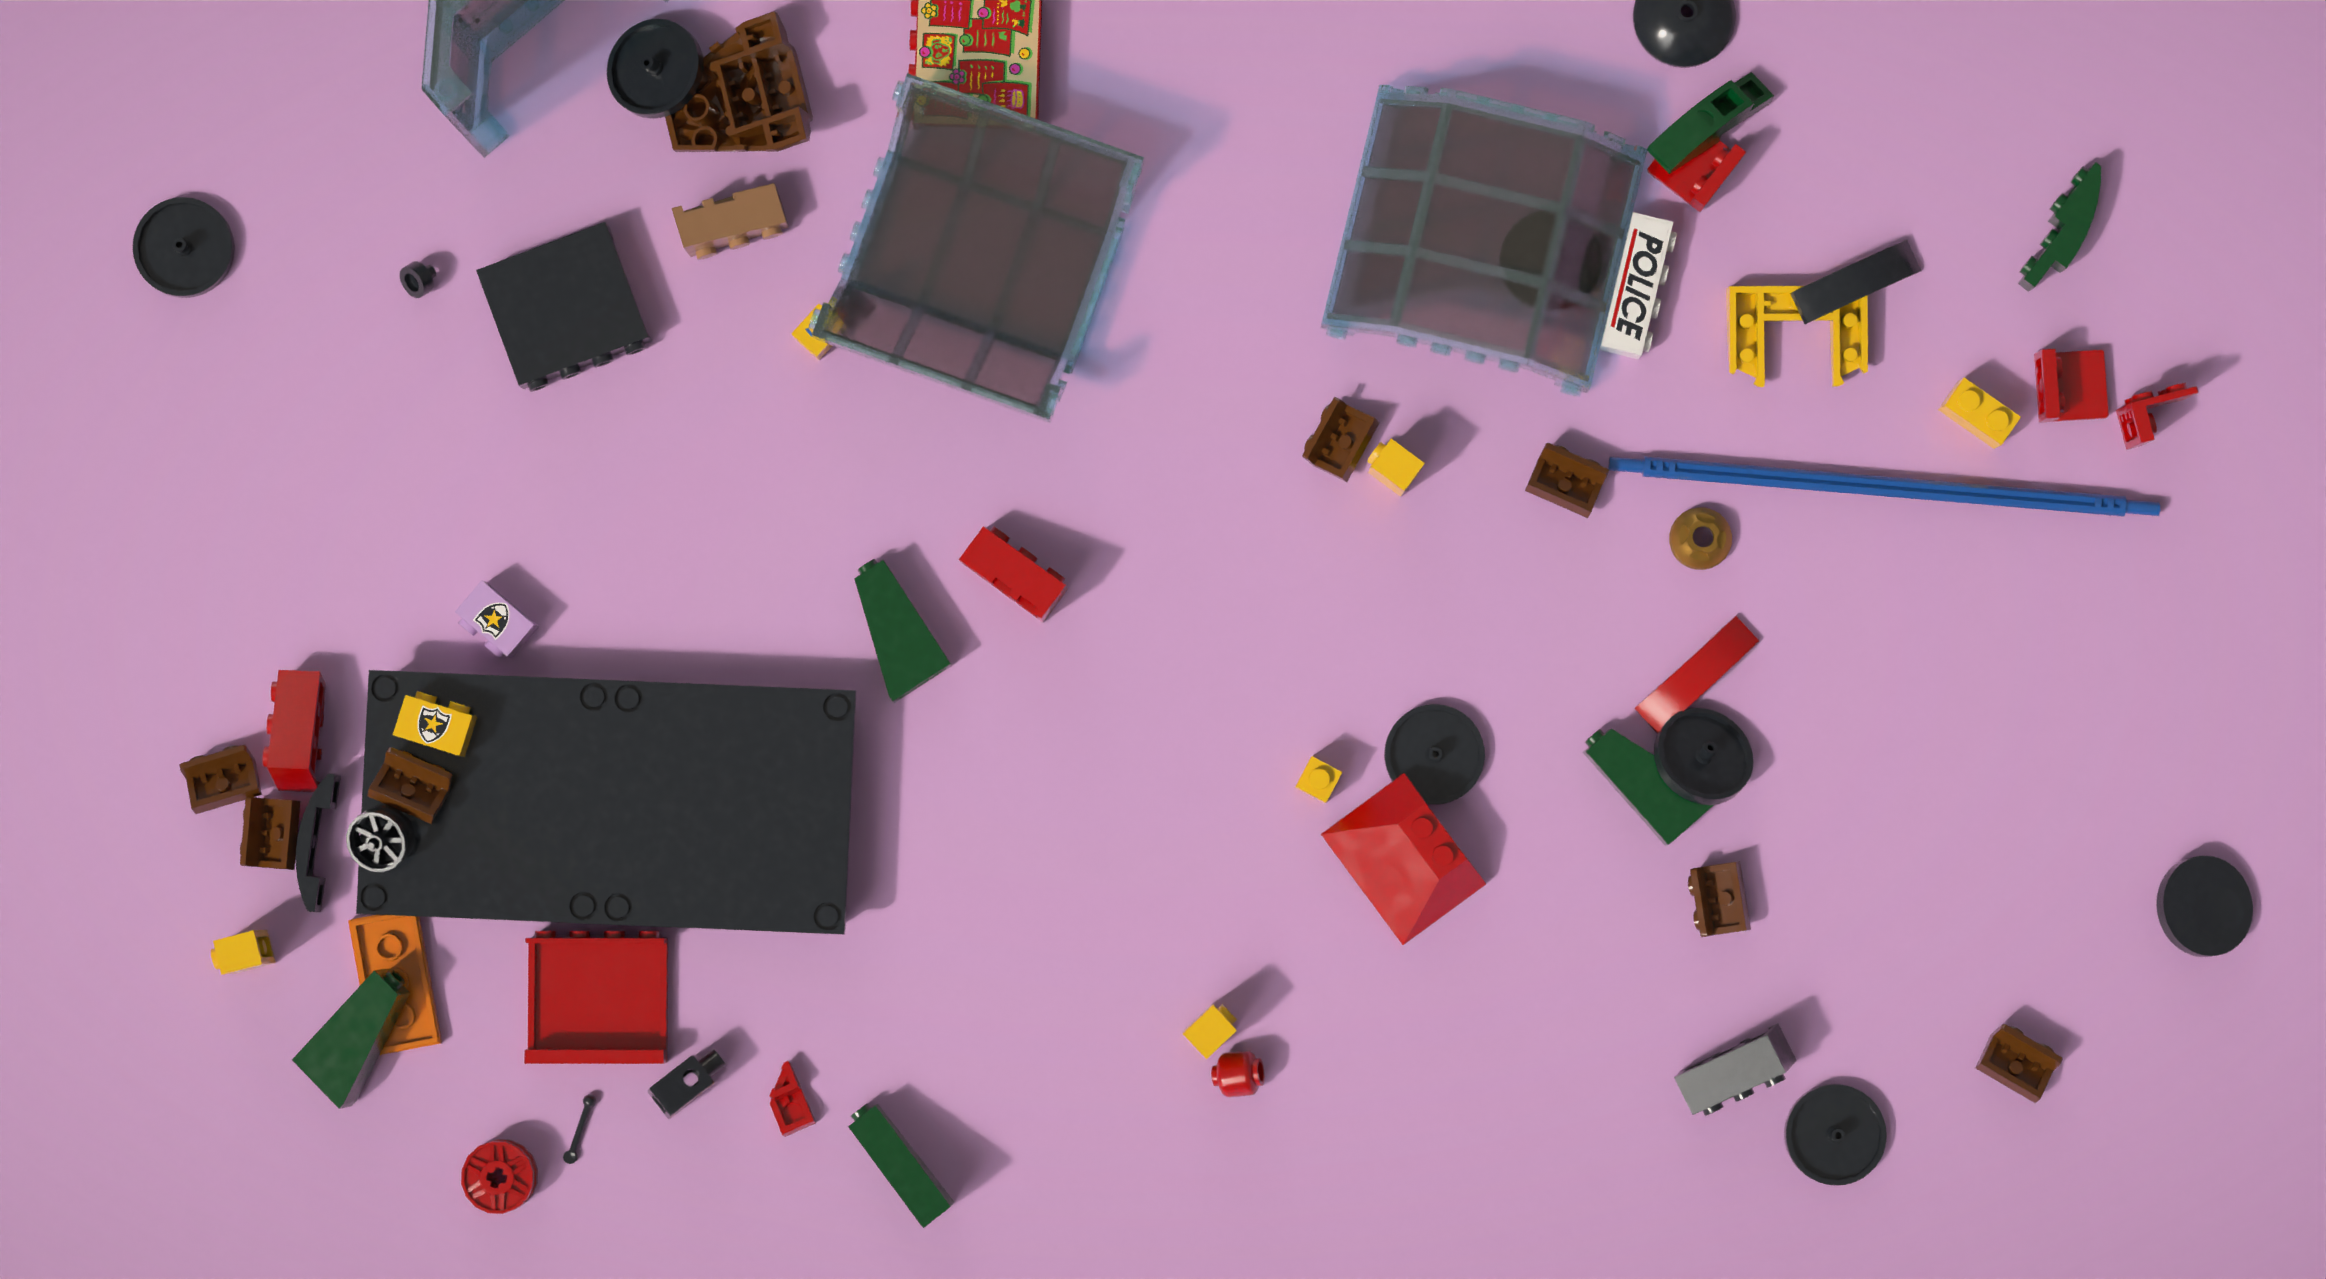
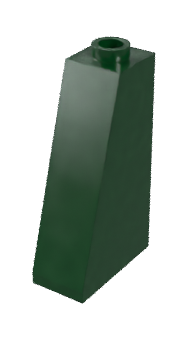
[854,559,952,703]
[1582,729,1714,846]
[292,969,410,1109]
[848,1103,954,1228]

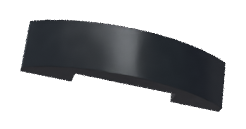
[1790,240,1922,324]
[296,774,341,912]

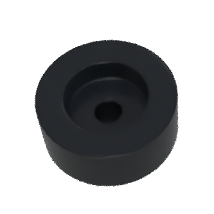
[400,261,436,298]

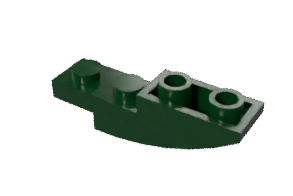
[1647,72,1774,174]
[2018,162,2101,292]

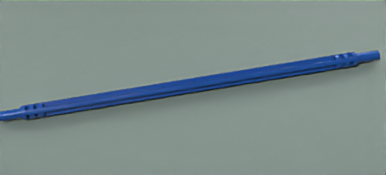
[1608,456,2160,517]

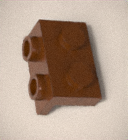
[1302,397,1380,482]
[1525,443,1609,518]
[179,745,262,814]
[367,747,453,824]
[240,797,301,870]
[1688,861,1751,937]
[1975,1024,2063,1103]

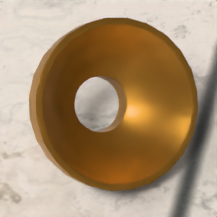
[1669,507,1732,570]

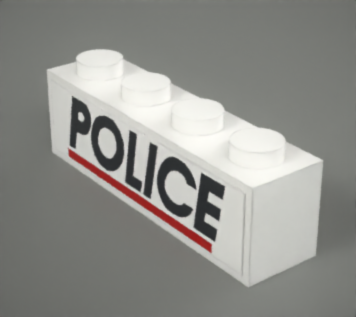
[1598,212,1677,359]

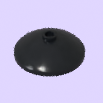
[1633,0,1736,68]

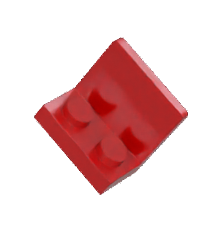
[1647,140,1746,212]
[2034,349,2109,423]
[2116,382,2199,450]

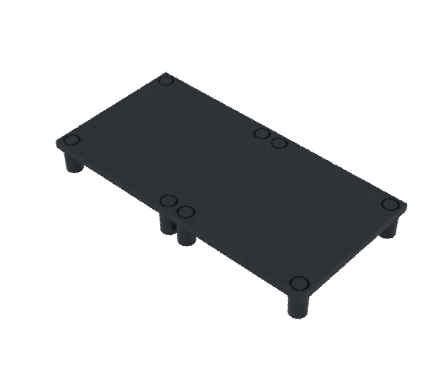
[356,670,857,935]

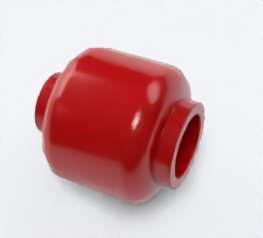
[1211,1051,1265,1097]

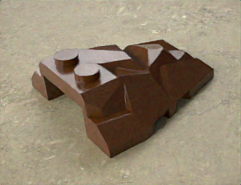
[665,11,813,152]

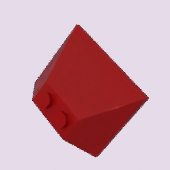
[1321,773,1486,945]

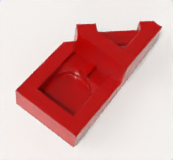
[769,1061,816,1137]

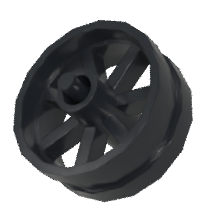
[346,805,415,872]

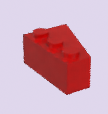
[959,526,1068,623]
[263,670,326,792]

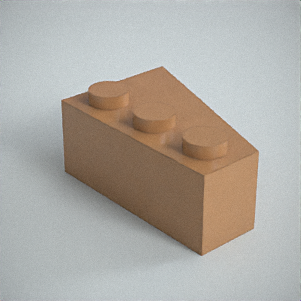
[672,183,789,260]

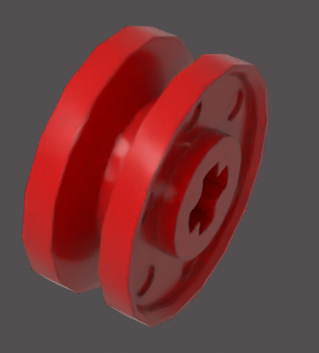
[461,1139,538,1214]

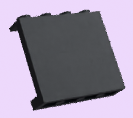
[476,222,652,392]

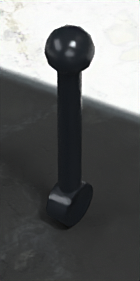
[563,1094,596,1164]

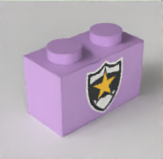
[455,580,539,658]

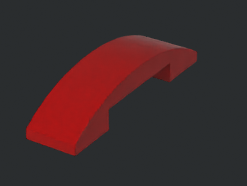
[1634,616,1759,734]

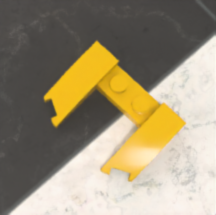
[1726,286,1868,387]

